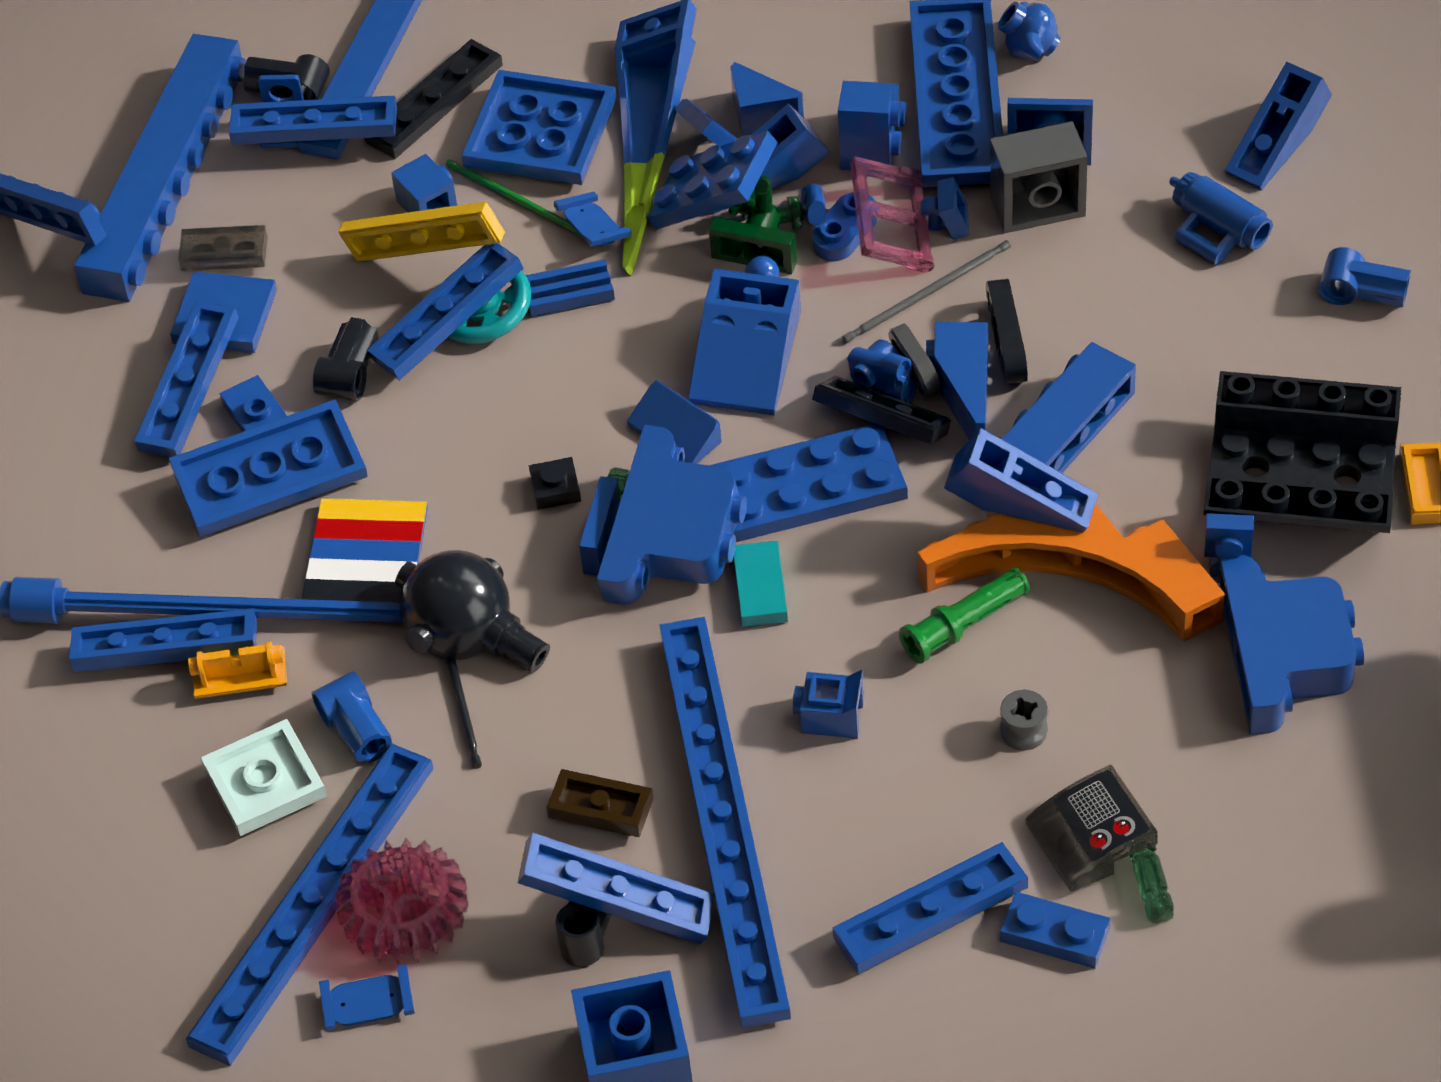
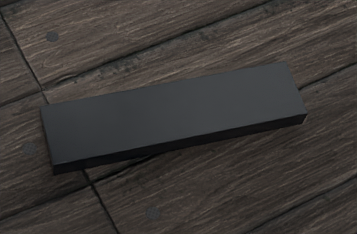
[364,39,503,159]

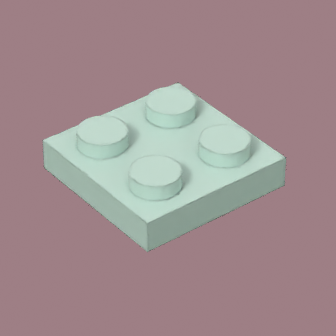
[200,719,327,836]

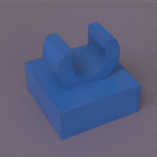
[920,177,969,239]

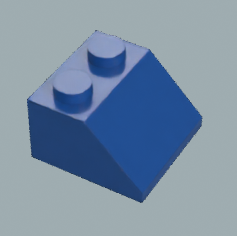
[1007,98,1093,165]

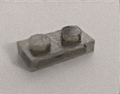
[178,225,268,271]

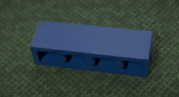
[998,342,1136,473]

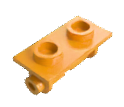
[188,641,287,699]

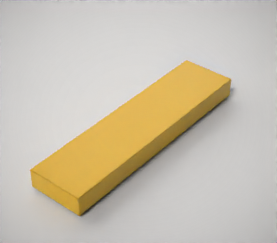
[338,202,505,262]

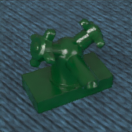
[709,176,804,274]

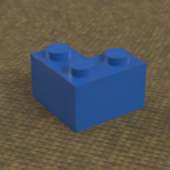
[838,81,907,173]

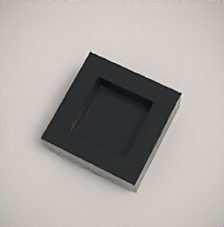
[528,457,581,510]

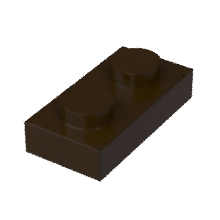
[546,769,654,838]

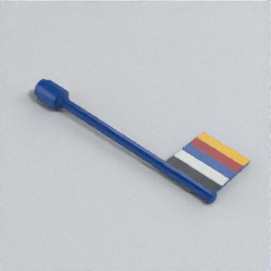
[0,498,428,624]

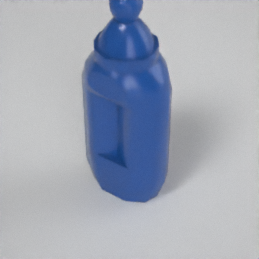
[800,183,826,226]

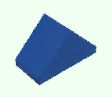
[730,62,804,136]

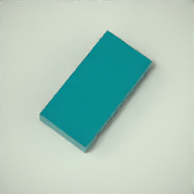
[734,540,788,627]

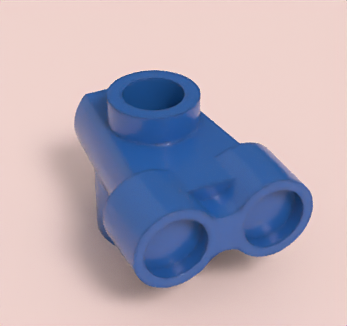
[847,339,916,403]

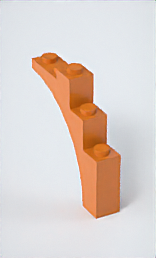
[917,503,1225,641]

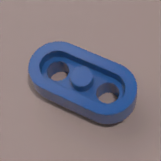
[812,192,878,261]

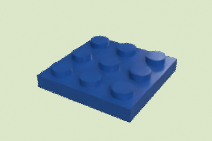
[462,70,617,185]

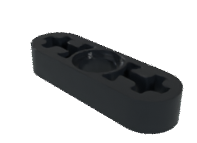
[986,278,1028,384]

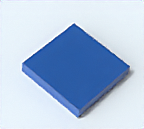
[170,272,277,353]

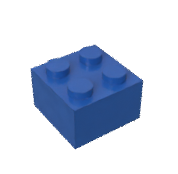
[571,970,693,1082]

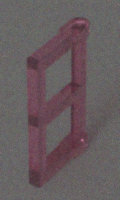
[850,156,934,272]

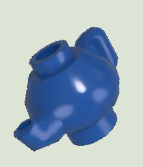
[998,1,1060,60]

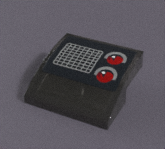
[1026,765,1158,892]

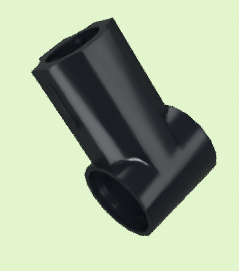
[243,54,330,100]
[313,317,379,401]
[555,901,612,967]

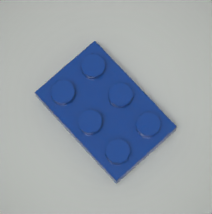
[646,131,778,230]

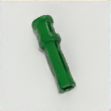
[899,567,1030,664]

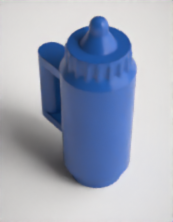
[1169,172,1273,265]

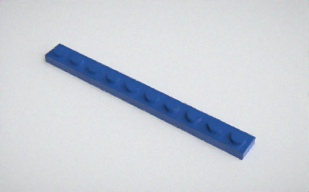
[659,617,791,1028]

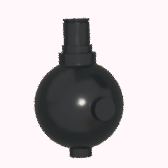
[395,550,550,672]

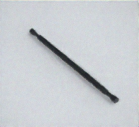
[446,659,482,769]

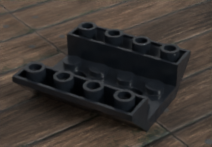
[1203,371,1402,533]

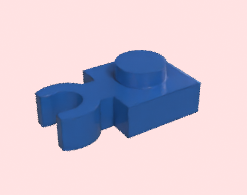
[1204,513,1254,577]

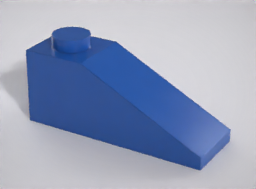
[1225,61,1332,189]
[713,103,830,214]
[926,322,988,440]
[944,428,1098,533]

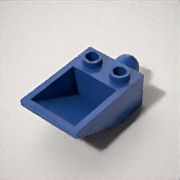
[689,256,801,415]

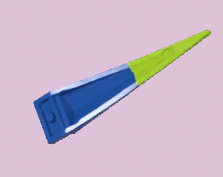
[614,0,697,276]

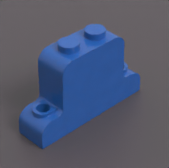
[597,424,747,605]
[1218,555,1364,735]

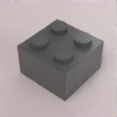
[990,121,1087,234]

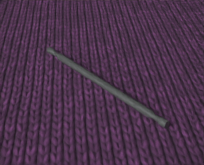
[842,240,1011,343]

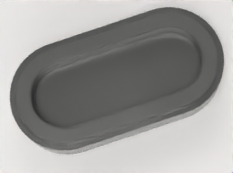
[888,323,941,398]

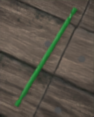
[446,159,603,247]

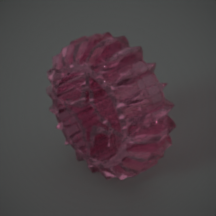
[336,837,469,965]

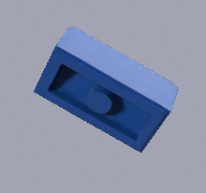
[627,380,722,464]

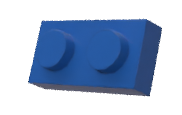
[1000,891,1110,969]

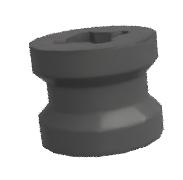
[1000,689,1048,750]

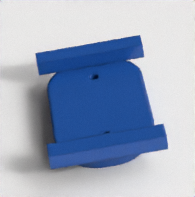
[554,191,631,247]
[319,964,415,1031]

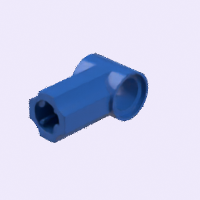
[1318,247,1411,307]
[311,671,392,763]

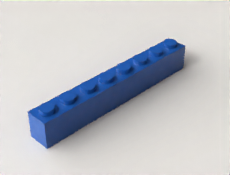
[74,33,246,302]

